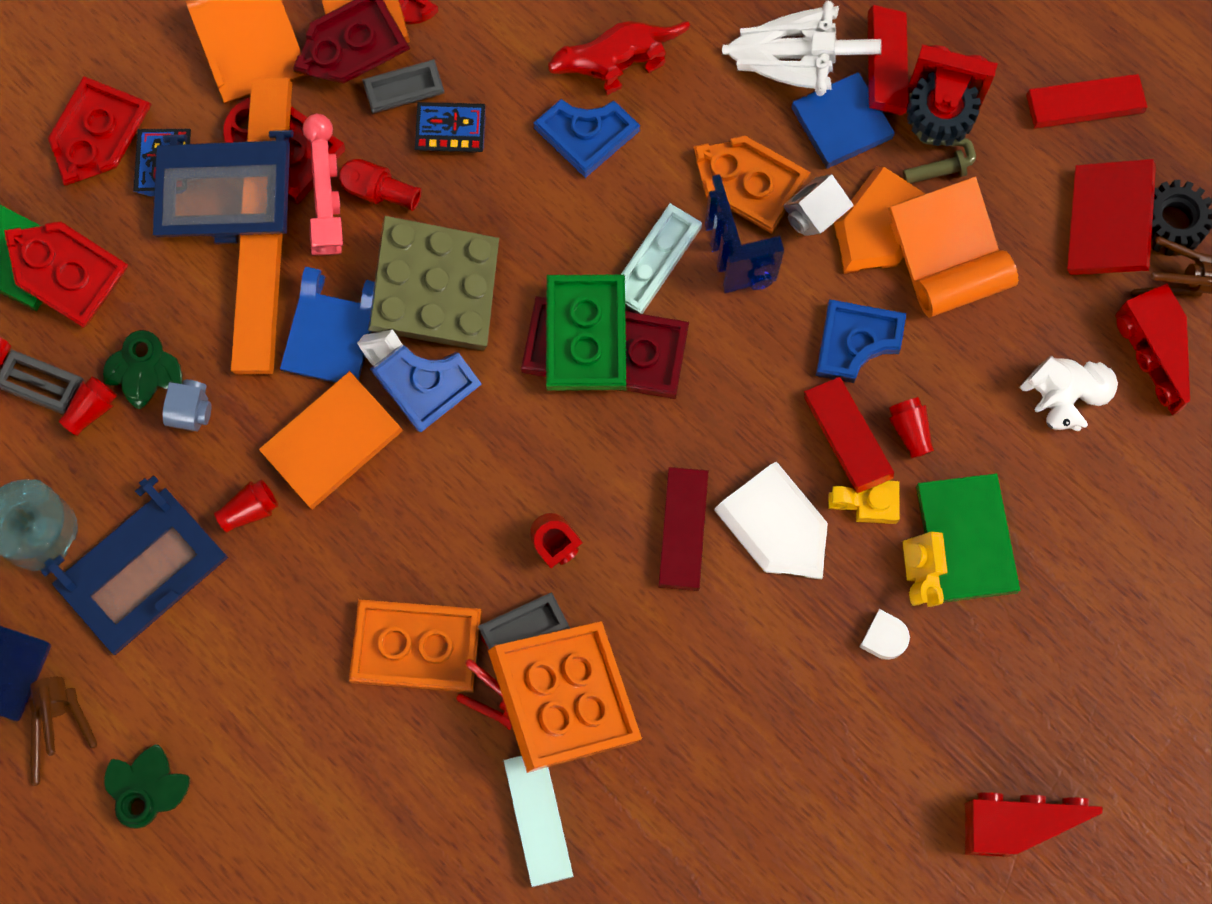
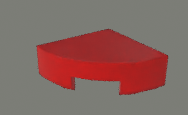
[399,0,439,25]

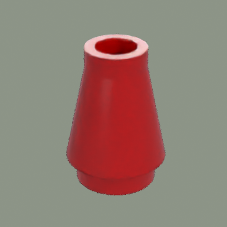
[58,376,117,436]
[888,397,934,459]
[214,479,278,533]

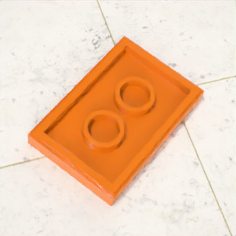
[259,371,403,510]
[349,599,482,693]

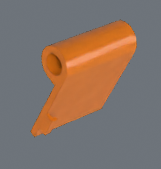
[185,0,306,104]
[888,176,1018,318]

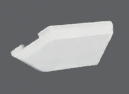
[714,462,828,580]

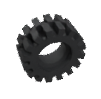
[1151,180,1212,256]

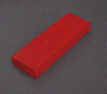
[867,4,909,115]
[1026,74,1148,129]
[804,377,894,494]

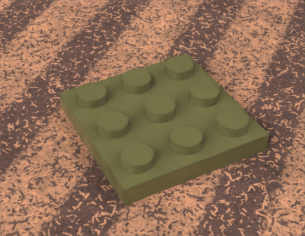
[368,216,499,351]

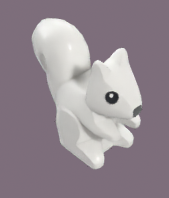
[1019,356,1118,431]

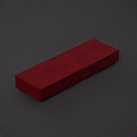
[658,467,709,591]

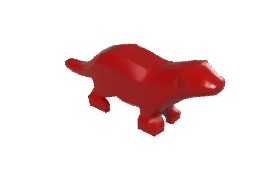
[548,21,690,96]

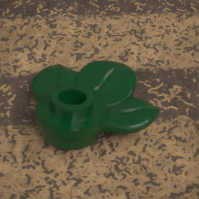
[103,330,183,409]
[104,745,190,829]

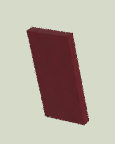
[521,296,689,399]

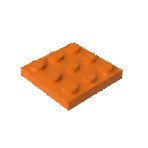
[488,621,642,773]

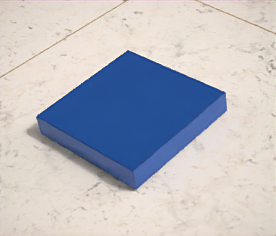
[791,72,895,169]

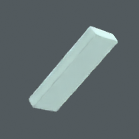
[621,204,702,314]
[504,756,574,887]

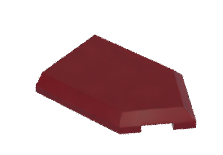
[293,0,410,84]

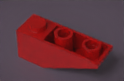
[1115,283,1190,416]
[965,792,1103,857]

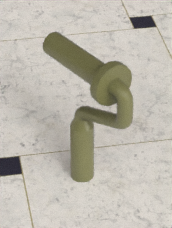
[903,93,976,184]

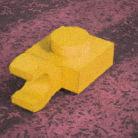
[828,481,900,524]
[902,532,948,607]

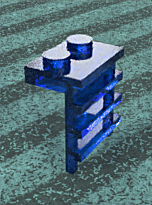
[704,174,784,293]

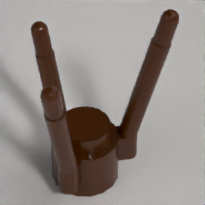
[1131,236,1212,297]
[29,677,97,786]

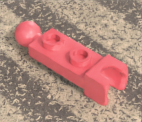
[302,113,343,255]

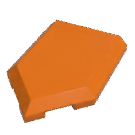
[693,136,811,234]
[834,166,926,274]

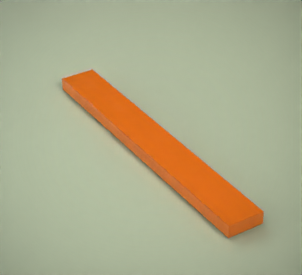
[231,78,292,375]

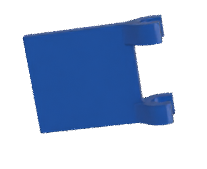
[280,266,374,383]

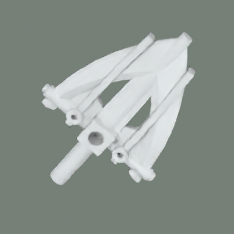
[722,1,882,96]

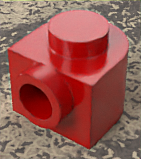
[530,513,583,569]

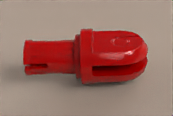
[339,159,422,211]

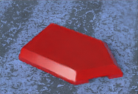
[48,76,151,186]
[4,221,128,328]

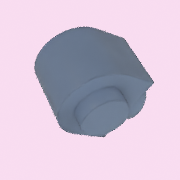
[163,379,212,431]

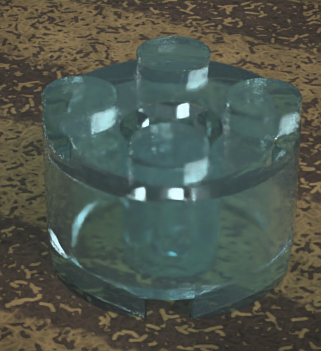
[0,479,78,571]

